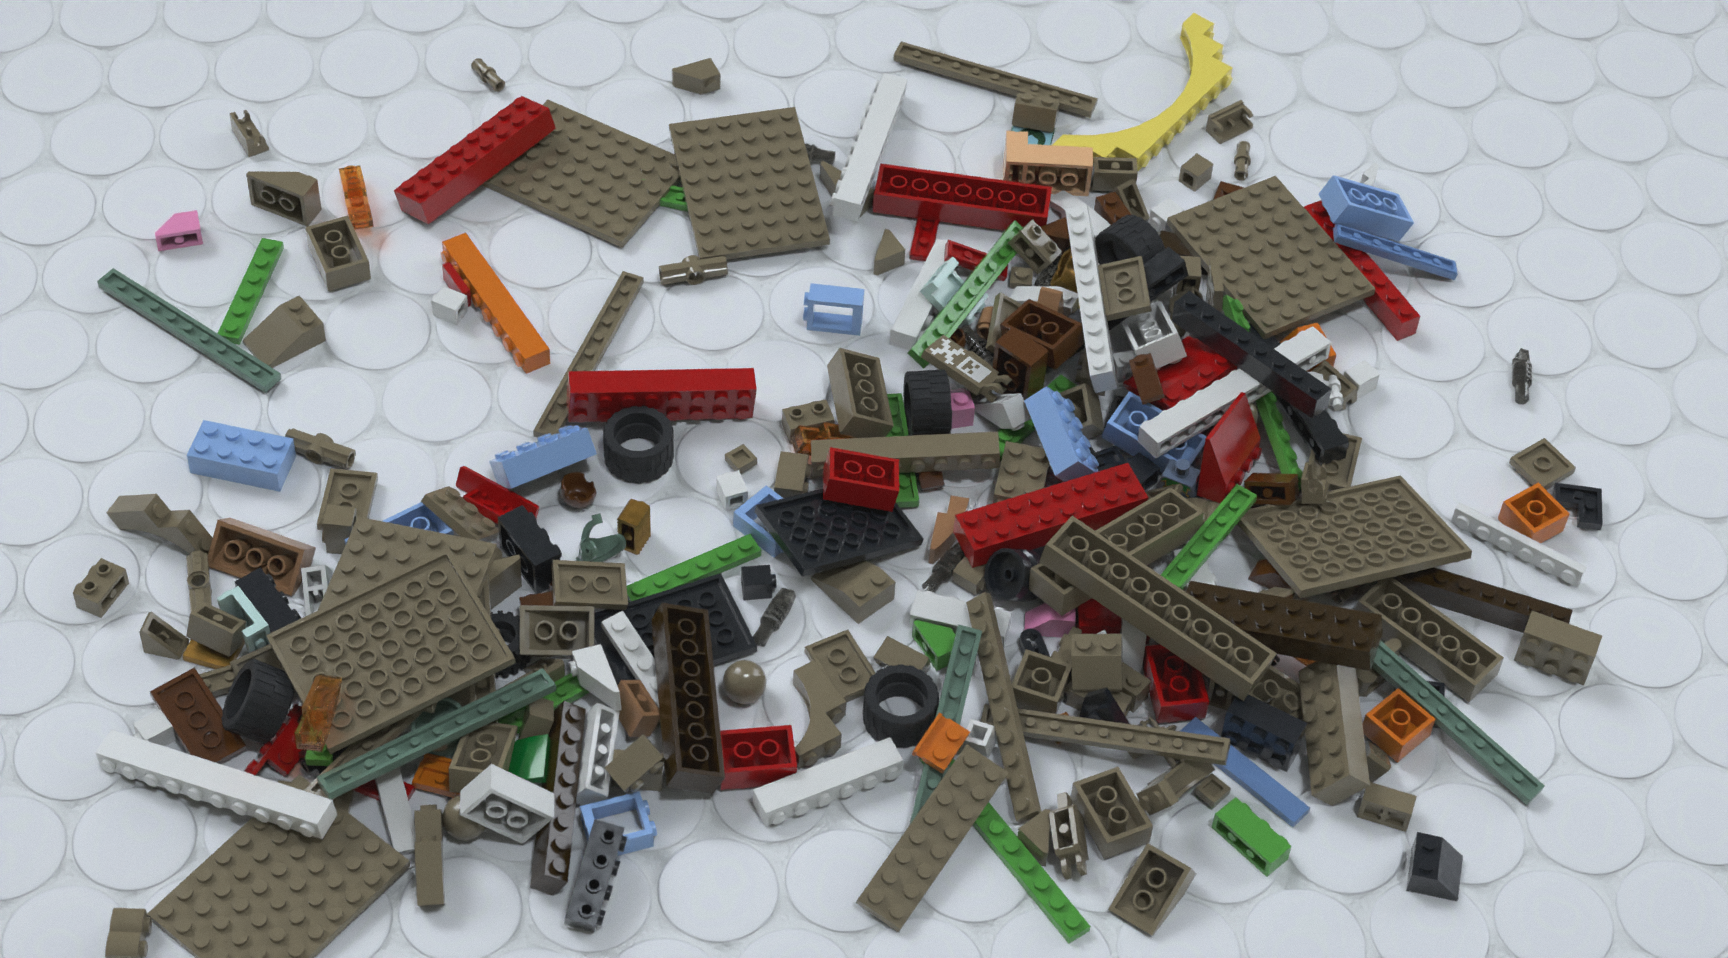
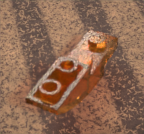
[339,165,374,230]

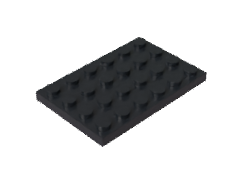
[754,489,924,577]
[594,573,757,686]

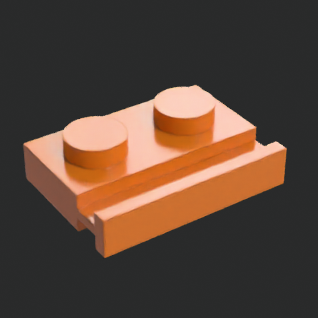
[912,712,970,774]
[412,753,460,798]

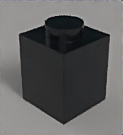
[741,565,777,600]

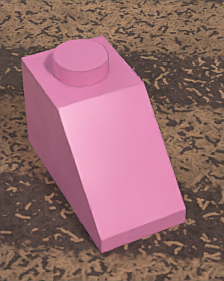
[155,210,203,251]
[950,388,975,429]
[1024,603,1076,638]

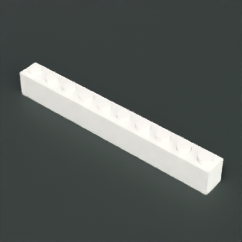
[830,73,908,222]
[1065,204,1118,393]
[1137,326,1331,458]
[95,730,337,839]

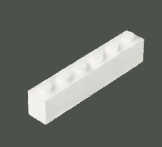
[890,239,961,350]
[753,737,904,827]

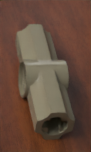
[659,255,728,285]
[285,428,356,469]
[186,550,212,612]

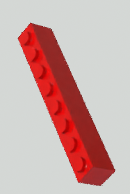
[1304,200,1421,341]

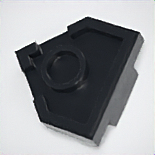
[1079,687,1130,724]

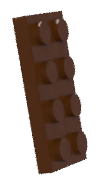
[150,667,247,764]

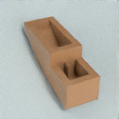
[929,495,969,564]

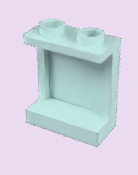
[920,257,989,328]
[217,586,270,654]

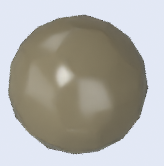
[723,660,766,704]
[442,795,486,841]

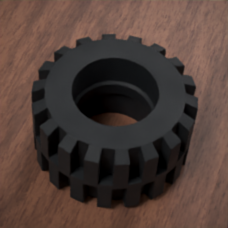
[491,611,531,678]

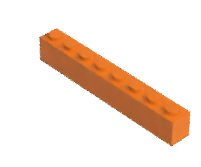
[441,232,550,374]

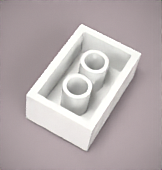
[460,764,554,844]

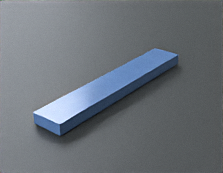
[1333,224,1458,280]
[1180,717,1310,827]

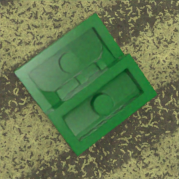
[508,734,550,783]

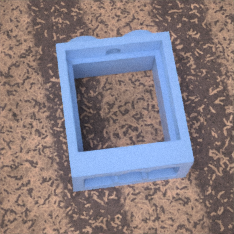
[803,283,864,336]
[733,485,784,558]
[580,791,657,856]

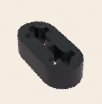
[1019,628,1050,657]

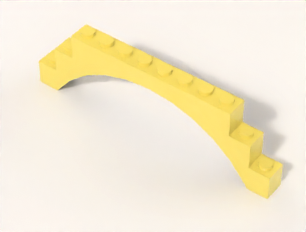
[1052,13,1232,171]

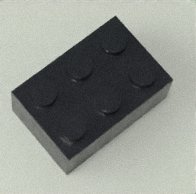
[498,505,562,594]
[1221,695,1307,772]

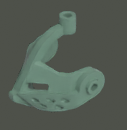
[576,513,626,562]

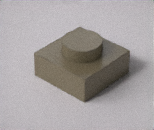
[1009,266,1033,289]
[725,444,757,474]
[1194,773,1231,808]

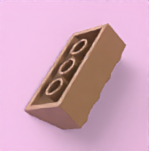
[208,518,316,596]

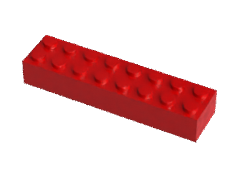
[394,96,556,224]
[873,163,1052,230]
[567,368,757,423]
[953,463,1148,568]

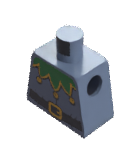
[1155,459,1201,498]

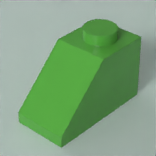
[912,620,955,671]

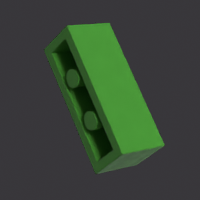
[1212,797,1292,877]

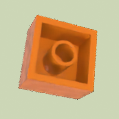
[1498,482,1570,543]
[1363,688,1435,763]

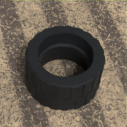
[1095,215,1165,265]
[903,369,952,436]
[603,406,674,483]
[222,659,295,744]
[862,664,939,748]

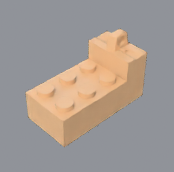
[1003,131,1093,196]

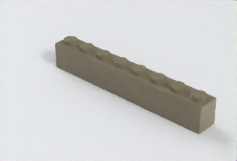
[811,432,1000,477]

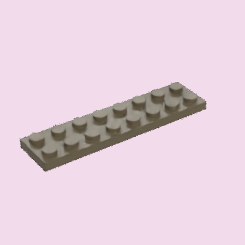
[856,744,1009,933]

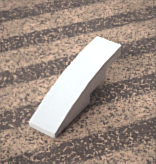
[1050,190,1110,239]

